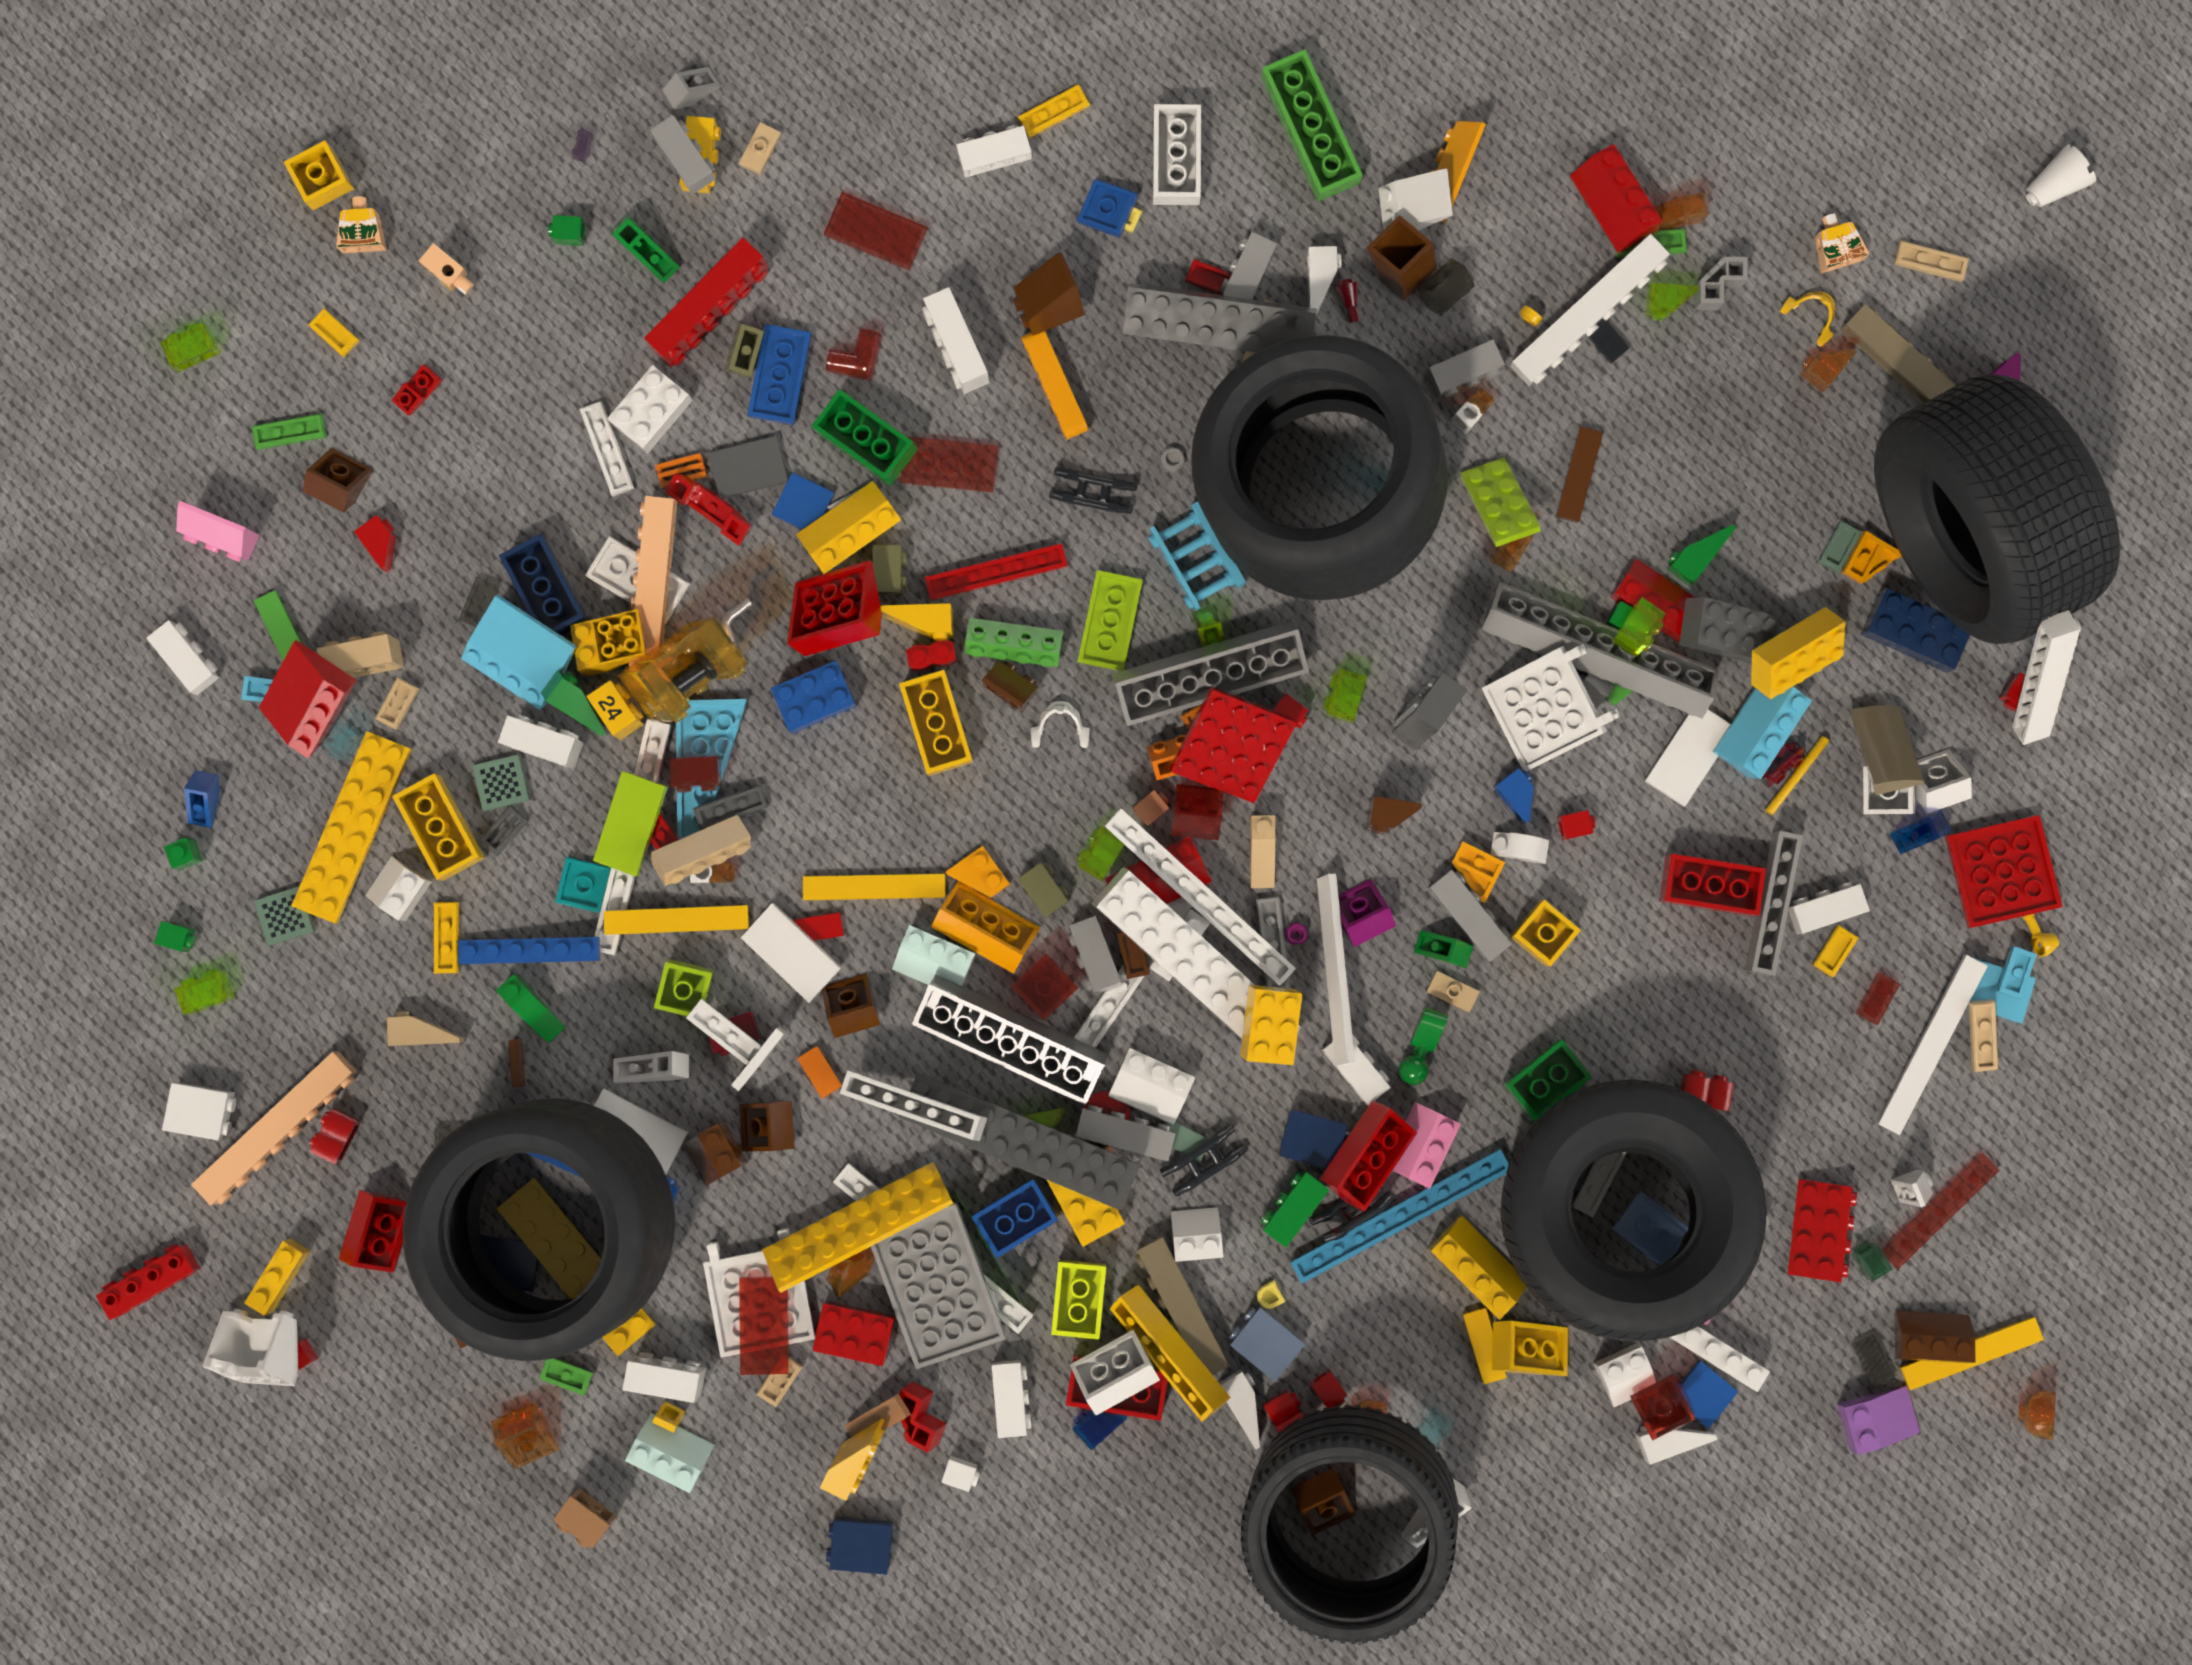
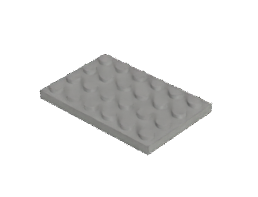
[871,1202,1007,1369]

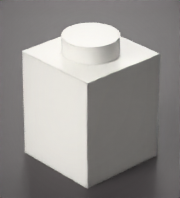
[941,1456,980,1492]

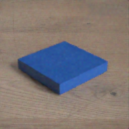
[1076,179,1138,238]
[771,473,835,530]
[1670,1360,1738,1429]

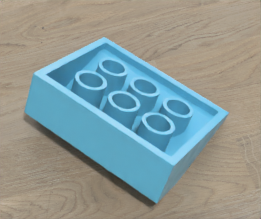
[461,594,576,710]

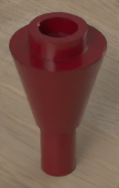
[1334,278,1359,323]

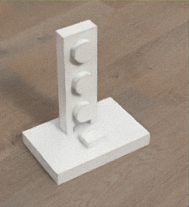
[686,999,786,1091]

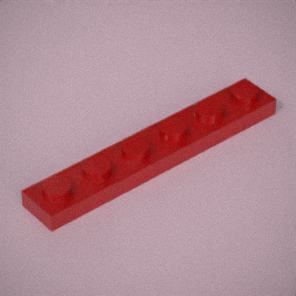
[925,543,1068,601]

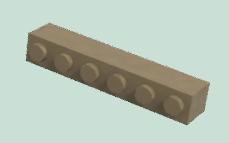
[1840,304,1956,403]
[1135,1236,1229,1375]

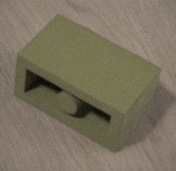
[724,324,764,378]
[873,545,907,595]
[1018,863,1069,918]

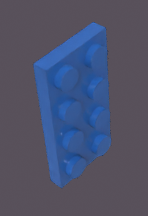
[747,324,812,425]

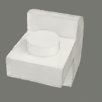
[1490,832,1549,864]

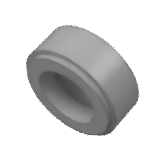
[1161,447,1185,472]

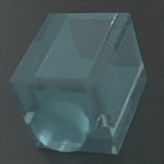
[323,723,364,762]

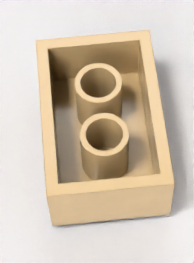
[317,631,404,678]

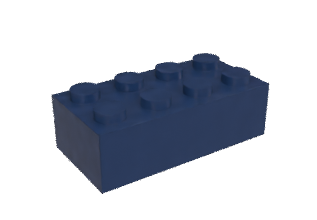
[498,533,589,635]
[1860,588,1970,673]

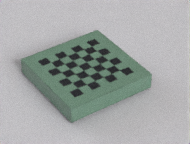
[472,754,530,812]
[254,886,315,946]

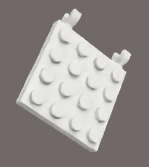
[1481,644,1621,771]
[703,1228,816,1358]

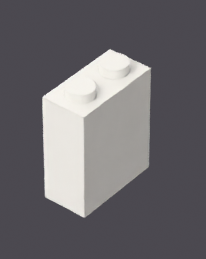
[162,1082,237,1140]

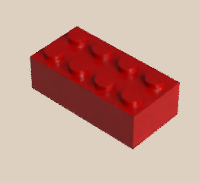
[1659,854,1766,917]
[1319,1100,1417,1212]
[1066,1354,1168,1421]

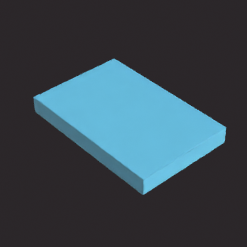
[1967,958,2036,1024]

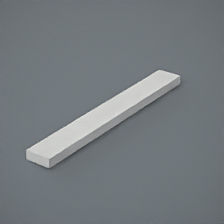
[1317,874,1355,1066]
[1074,897,1192,1048]
[1877,955,1988,1135]

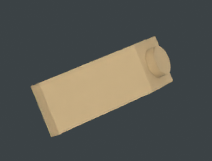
[1250,815,1275,888]
[387,1012,465,1046]

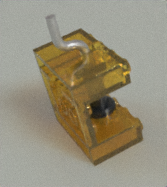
[617,598,752,723]

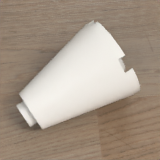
[2025,144,2096,207]

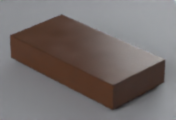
[1117,932,1150,980]
[508,1039,526,1087]

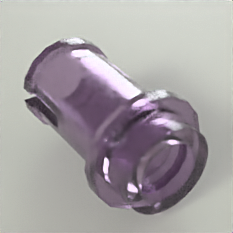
[571,129,593,162]

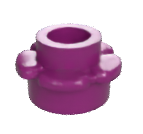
[1285,922,1308,946]

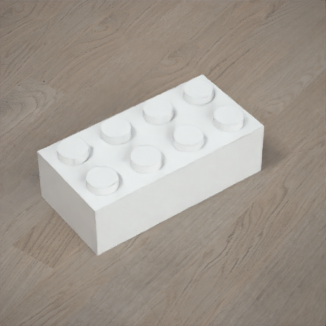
[1153,104,1201,205]
[921,287,989,394]

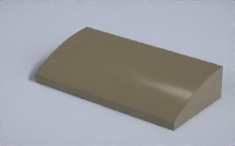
[1850,705,1924,795]

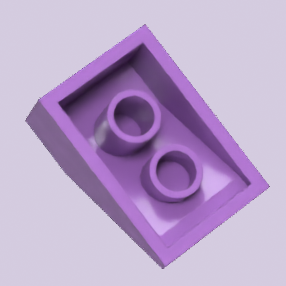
[1837,1385,1920,1455]

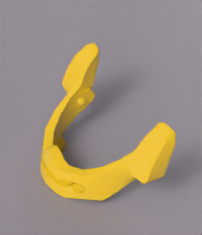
[1780,291,1835,347]

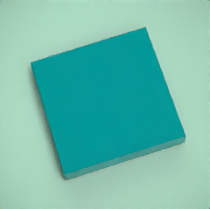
[555,857,611,913]

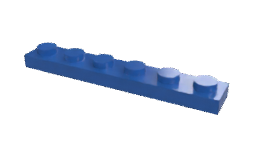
[458,937,600,964]

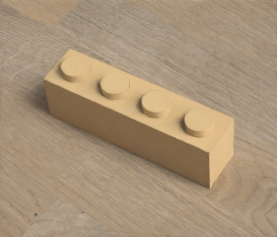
[651,815,751,886]

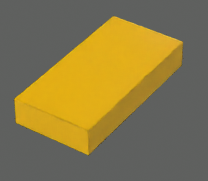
[308,308,360,357]
[1812,925,1859,978]

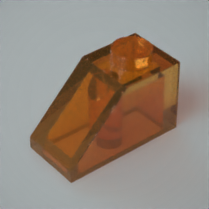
[1654,192,1708,231]
[1800,349,1857,393]
[1491,534,1534,573]
[827,1248,875,1297]

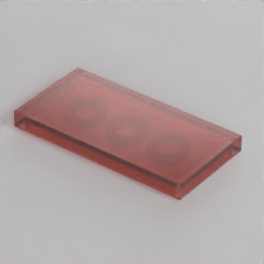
[824,192,928,271]
[900,436,998,493]
[739,1276,789,1375]

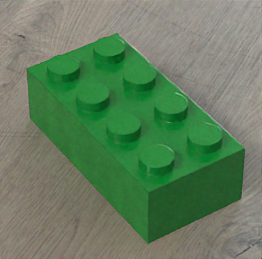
[811,389,918,486]

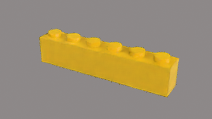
[1110,1285,1231,1422]

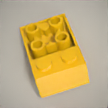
[570,609,646,677]
[820,1418,885,1501]

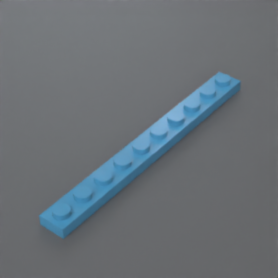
[1290,1149,1509,1284]

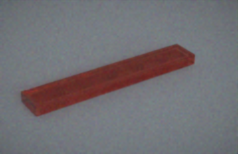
[1880,1153,2000,1270]

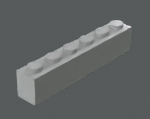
[1745,831,1803,976]

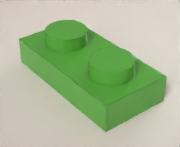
[539,1358,594,1396]

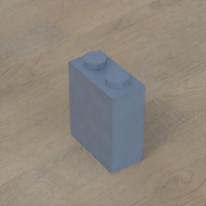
[1229,1306,1305,1382]

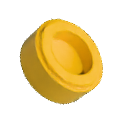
[1519,305,1543,327]

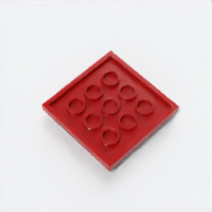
[1170,686,1297,804]
[1945,815,2063,928]

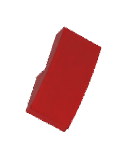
[391,364,443,416]

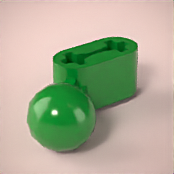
[1399,1007,1448,1085]

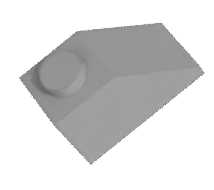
[662,67,721,109]

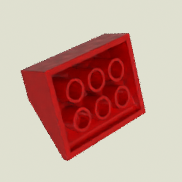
[787,560,882,657]
[259,640,357,759]

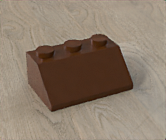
[1895,1310,1976,1364]

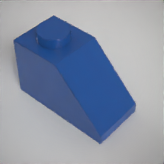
[1493,768,1533,824]
[184,770,220,828]

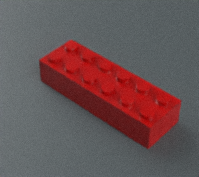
[644,237,769,368]

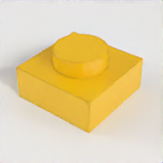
[652,1401,686,1433]

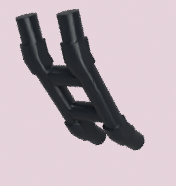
[1049,466,1137,514]
[1160,1124,1248,1197]
[1309,1190,1396,1244]

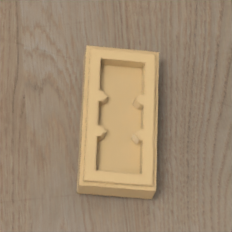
[739,122,782,176]
[375,677,420,730]
[1426,971,1480,1013]
[756,1353,803,1407]

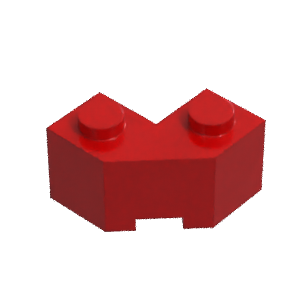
[899,1381,947,1453]

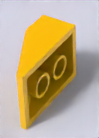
[881,603,954,642]
[1492,1321,1568,1376]

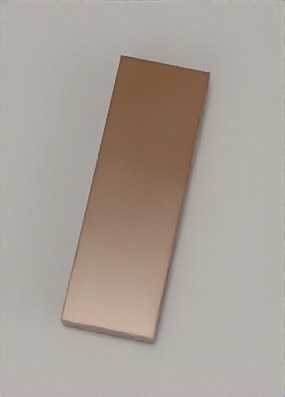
[844,1393,911,1437]

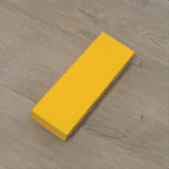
[1017,84,1090,139]
[434,902,459,974]
[1462,1307,1507,1384]

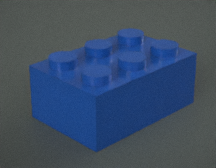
[770,660,857,734]
[972,1178,1059,1258]

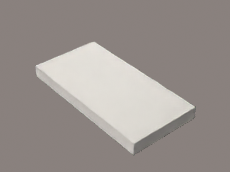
[585,536,690,624]
[1644,710,1730,807]
[741,903,842,1003]
[594,1088,689,1174]

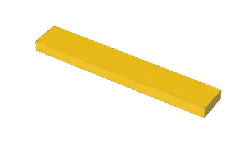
[803,874,946,900]
[604,905,749,935]
[1899,1316,2044,1390]

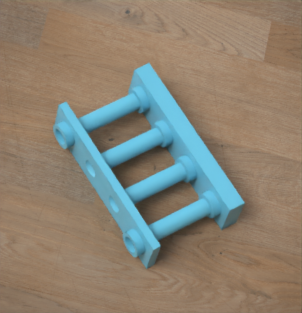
[1148,501,1246,613]

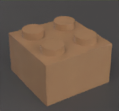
[553,1488,618,1549]

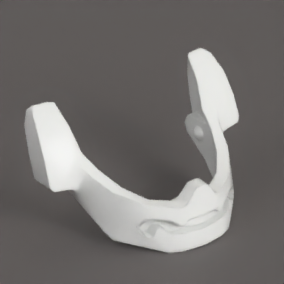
[1031,701,1090,748]

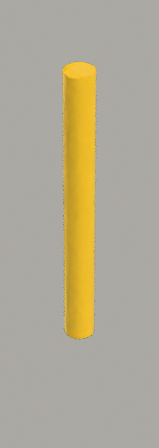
[1765,736,1829,815]

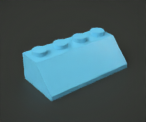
[1713,687,1812,779]

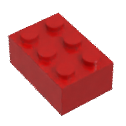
[812,1300,895,1366]

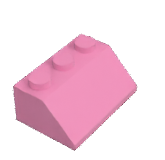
[176,501,260,562]
[1392,1102,1461,1189]

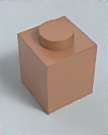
[1132,790,1170,827]

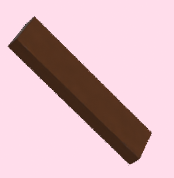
[1555,426,1603,523]

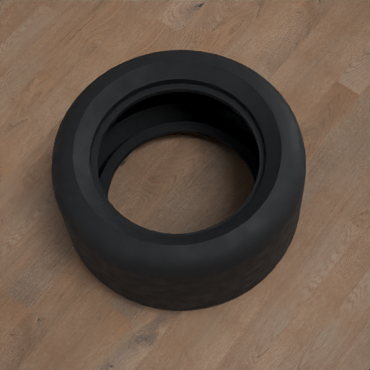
[1191,335,1448,600]
[403,1098,675,1361]

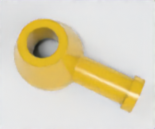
[2022,914,2059,958]

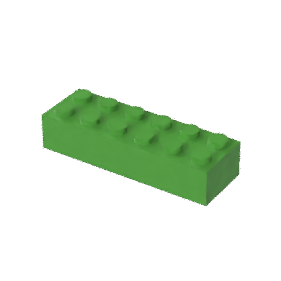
[1261,49,1363,202]

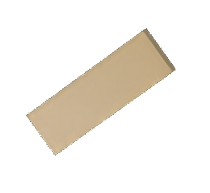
[1893,241,1969,282]
[1969,999,1998,1072]

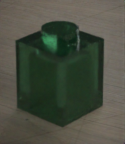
[1852,1242,1893,1282]

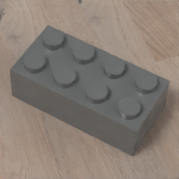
[1679,597,1779,664]

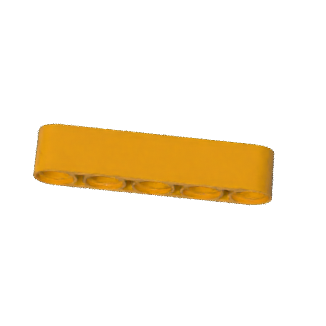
[1021,331,1089,440]

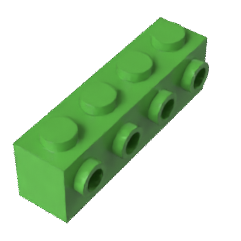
[965,618,1063,667]

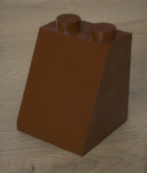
[1366,215,1437,301]
[1012,252,1085,336]
[684,1121,748,1186]

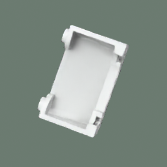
[202,1309,298,1386]

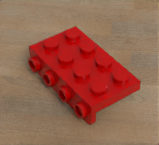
[1787,1179,1857,1283]

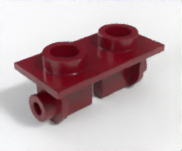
[1762,741,1804,788]

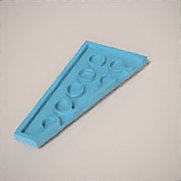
[676,699,748,840]

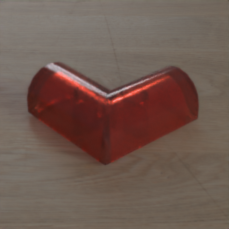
[826,329,882,381]

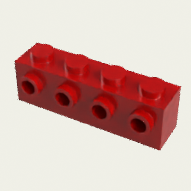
[96,1243,201,1321]

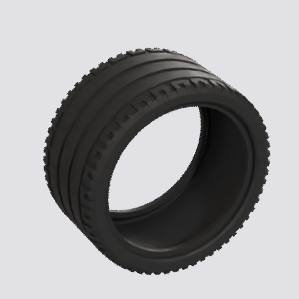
[1241,1405,1458,1644]

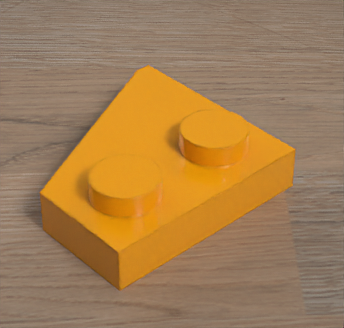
[1841,531,1901,584]
[1451,841,1505,903]
[946,846,1010,898]

